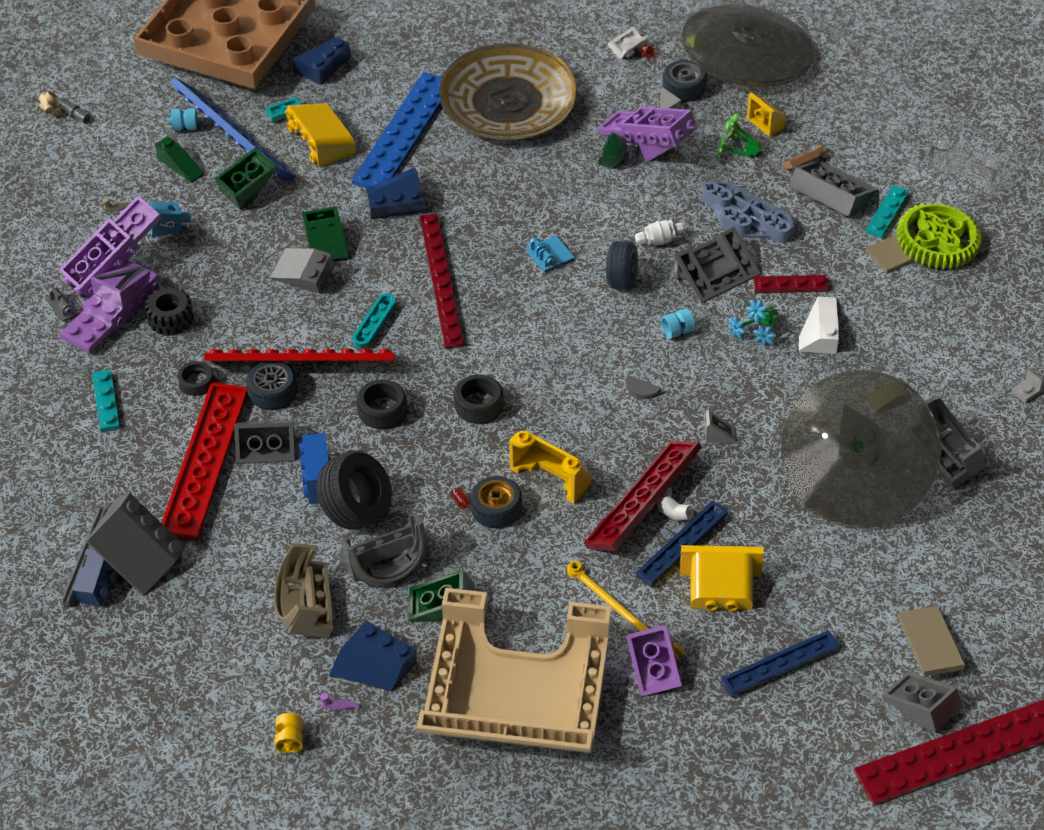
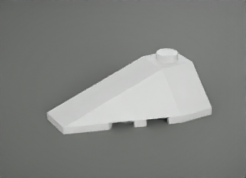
[799,297,838,354]

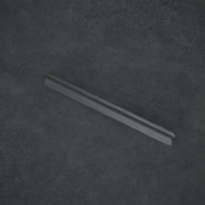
[61,508,107,607]

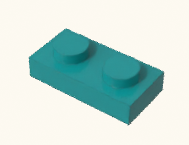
[265,97,302,123]

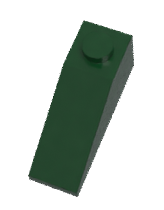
[154,136,204,183]

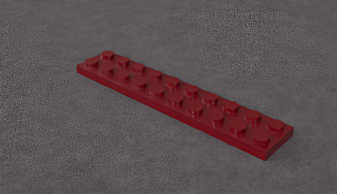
[853,700,1044,806]

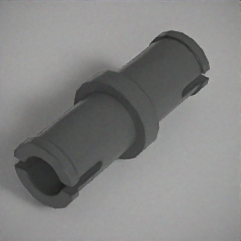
[59,98,91,124]

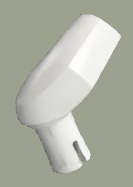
[656,487,694,521]

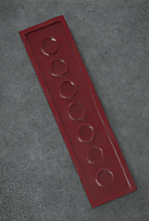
[583,441,702,551]

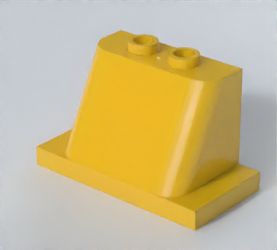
[680,545,764,611]

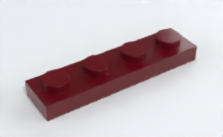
[753,275,828,294]

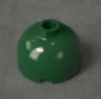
[598,132,629,168]

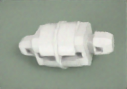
[635,220,685,246]

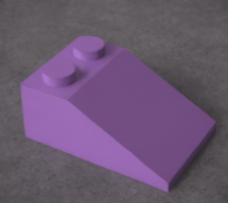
[626,625,682,696]

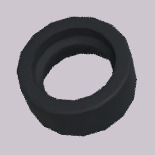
[177,361,214,396]

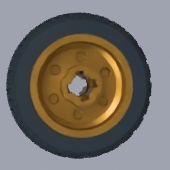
[470,476,522,528]

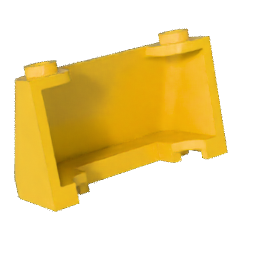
[509,431,592,504]

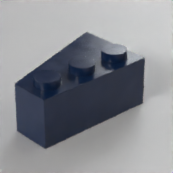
[72,547,119,606]

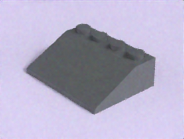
[789,160,878,217]
[85,493,186,595]

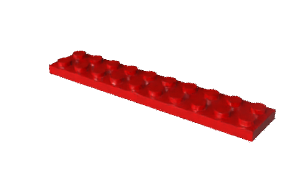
[204,349,396,361]
[161,382,248,541]

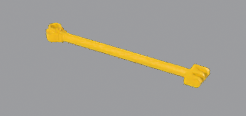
[567,561,685,660]

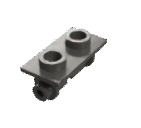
[45,287,79,322]

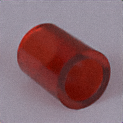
[450,487,470,509]

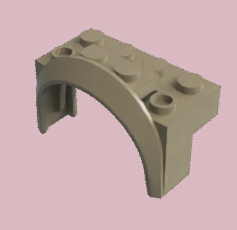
[274,543,333,638]

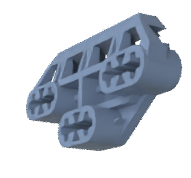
[702,181,794,243]

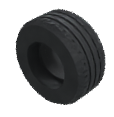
[316,451,392,530]

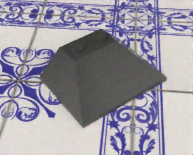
[674,226,761,303]

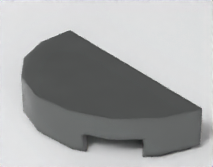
[625,374,661,399]

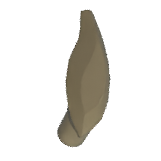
[102,197,131,211]

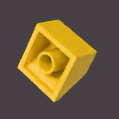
[747,92,786,137]

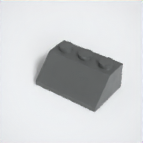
[234,420,295,463]

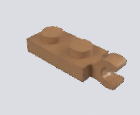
[782,144,830,171]

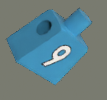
[150,201,191,238]

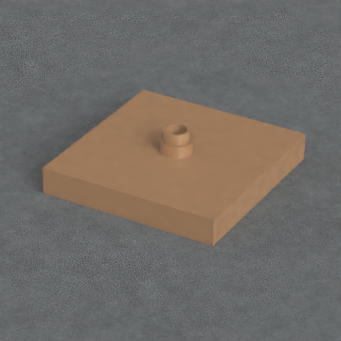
[134,0,316,89]

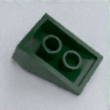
[214,147,277,210]
[409,569,475,622]

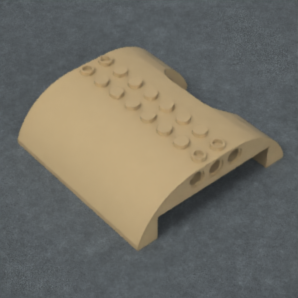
[417,588,611,753]

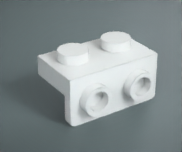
[608,27,648,59]

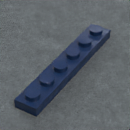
[636,500,728,587]
[721,630,840,698]

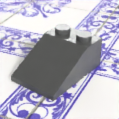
[270,248,334,294]
[882,671,962,732]

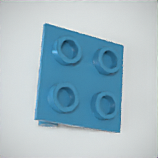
[525,235,575,272]

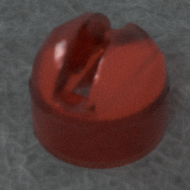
[639,45,654,59]

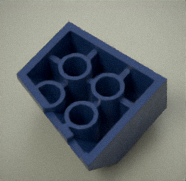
[365,167,423,219]
[329,621,417,692]

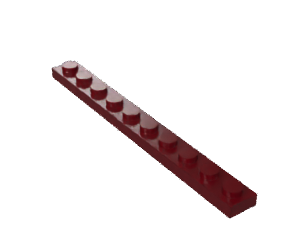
[420,213,463,349]

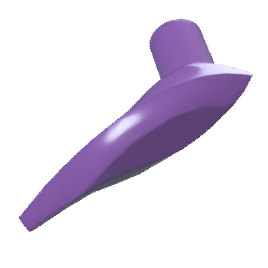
[319,693,359,710]

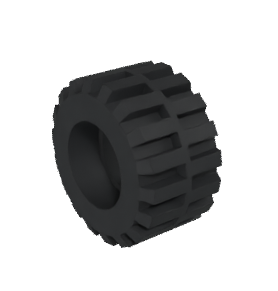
[145,287,194,336]

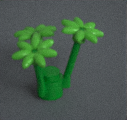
[717,113,761,158]

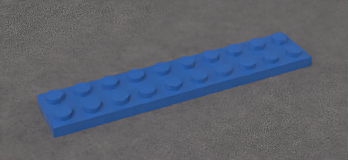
[352,72,444,188]
[171,77,296,180]

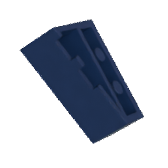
[292,37,351,85]

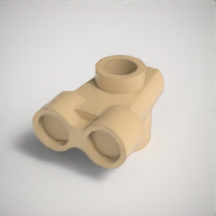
[39,90,63,118]

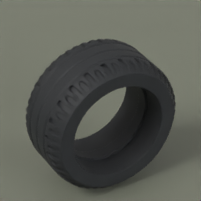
[453,374,504,424]
[356,379,407,429]

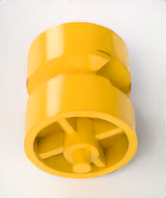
[274,713,303,753]

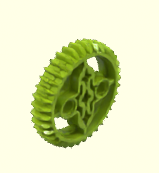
[896,202,982,270]

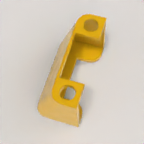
[285,103,356,168]

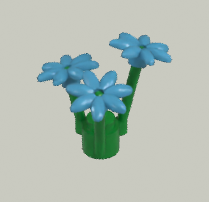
[728,299,779,346]

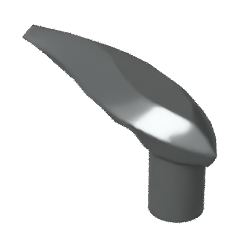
[673,258,687,280]

